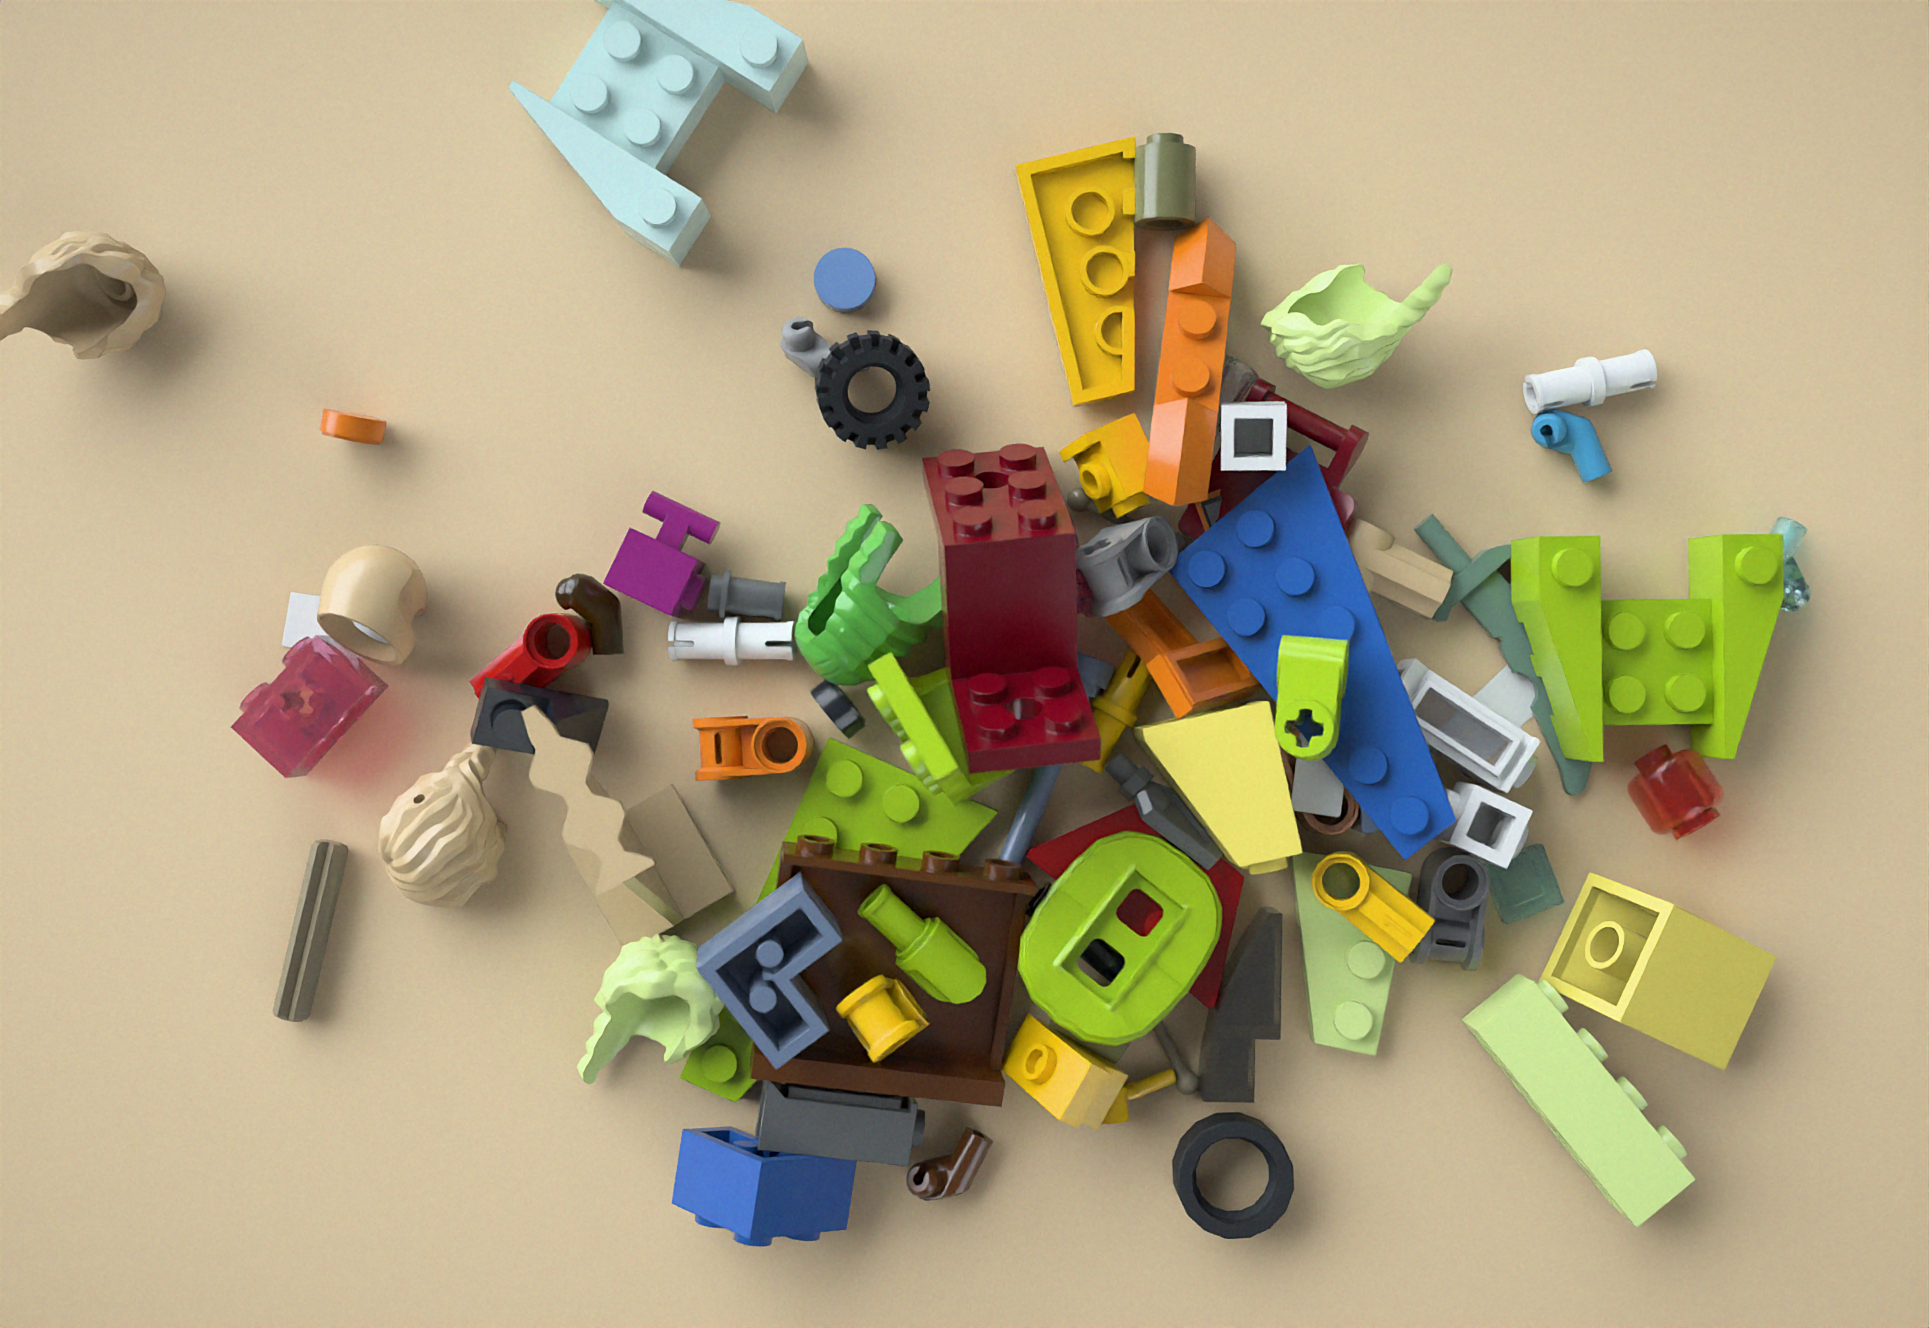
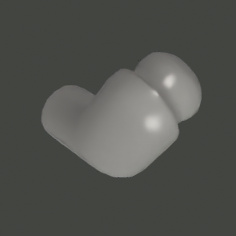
[781,317,870,378]

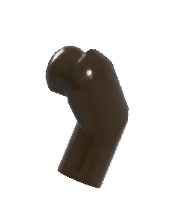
[555,573,624,656]

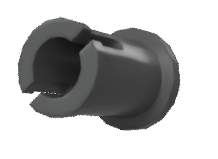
[707,569,786,621]

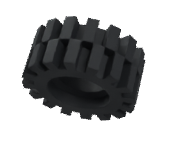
[815,330,930,450]

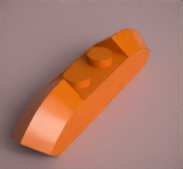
[1143,216,1236,506]

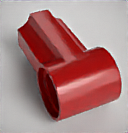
[469,613,592,699]

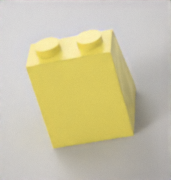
[1132,701,1303,875]
[1538,872,1777,1071]

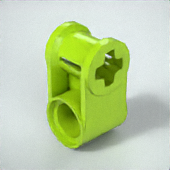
[1275,635,1349,761]

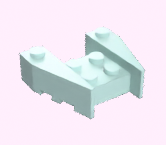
[508,0,809,267]

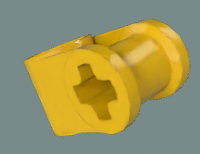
[836,974,930,1063]

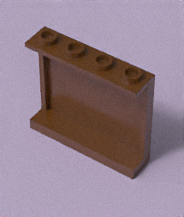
[750,834,1037,1107]

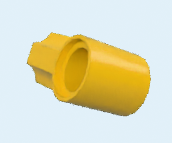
[1312,850,1436,963]

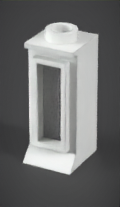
[1397,658,1541,793]

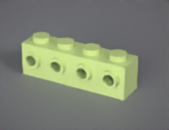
[1461,973,1696,1227]

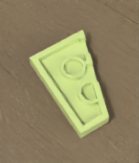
[1289,850,1413,1056]

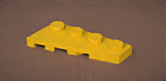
[1015,136,1136,408]

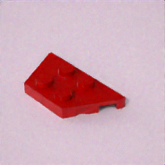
[1026,803,1244,1010]

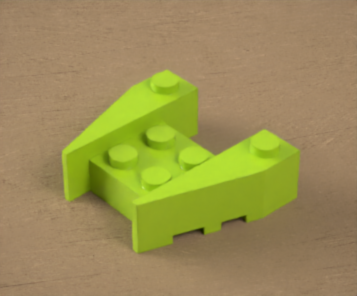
[1511,534,1784,762]

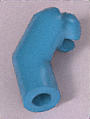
[1531,409,1612,483]

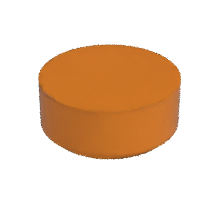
[320,409,387,445]

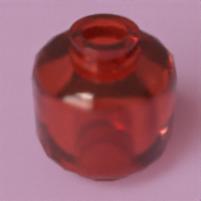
[1627,744,1724,841]

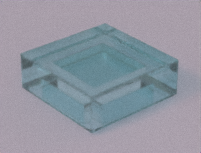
[1482,843,1565,924]

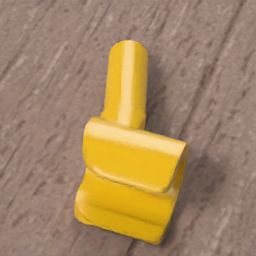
[1102,1069,1177,1124]

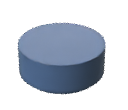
[814,248,876,313]

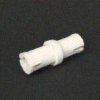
[1523,349,1657,414]
[668,617,797,665]

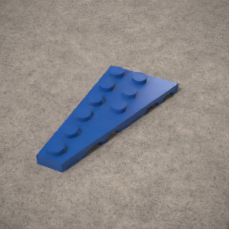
[1168,445,1457,860]

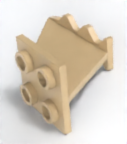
[522,705,734,947]

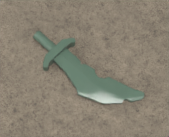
[1414,514,1593,795]

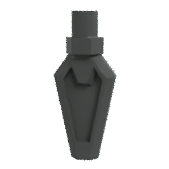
[1105,752,1224,871]

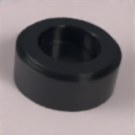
[810,680,866,739]

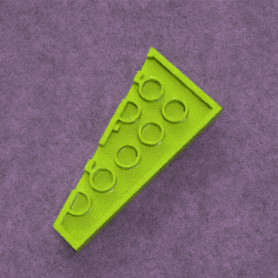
[679,737,998,1103]

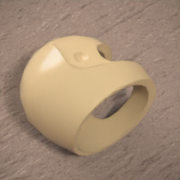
[317,544,428,666]

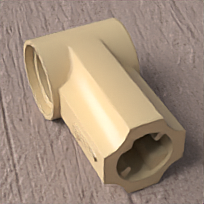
[1347,518,1454,619]

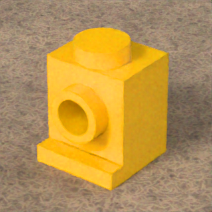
[1059,413,1151,519]

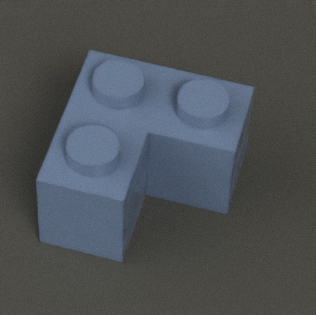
[696,872,843,1069]

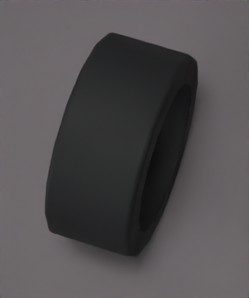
[1172,1112,1294,1239]

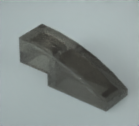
[1197,907,1282,1103]

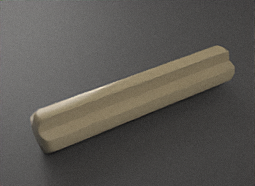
[273,839,349,1022]

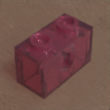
[231,635,389,778]

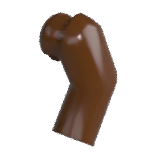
[906,1127,993,1201]

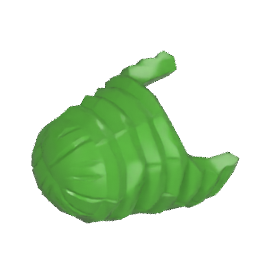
[794,504,942,686]

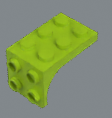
[867,652,1017,806]

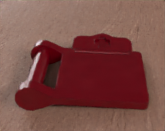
[1178,378,1369,540]

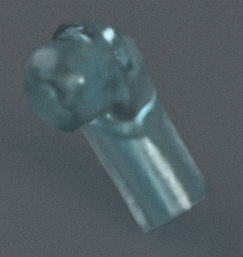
[1769,517,1811,611]

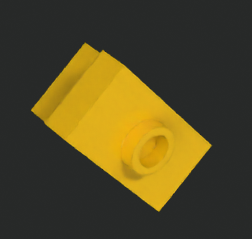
[1001,1013,1128,1130]

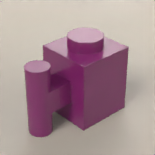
[603,491,721,618]

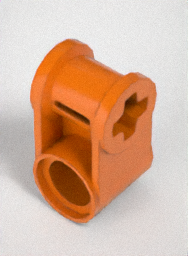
[692,716,815,781]

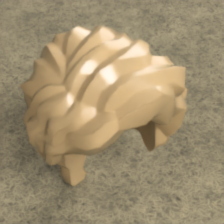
[0,231,166,360]
[378,741,507,908]

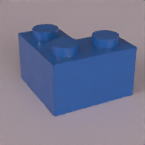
[671,1126,857,1247]

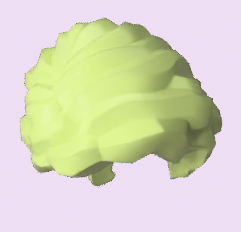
[1260,262,1453,389]
[577,934,725,1085]

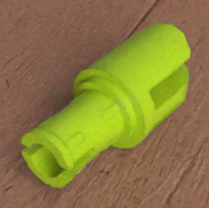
[858,884,986,1004]

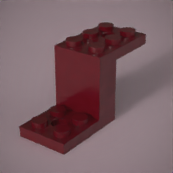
[922,443,1101,774]

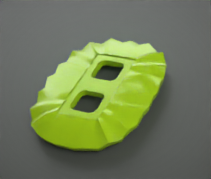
[1017,830,1222,1047]

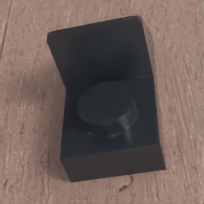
[470,677,609,755]

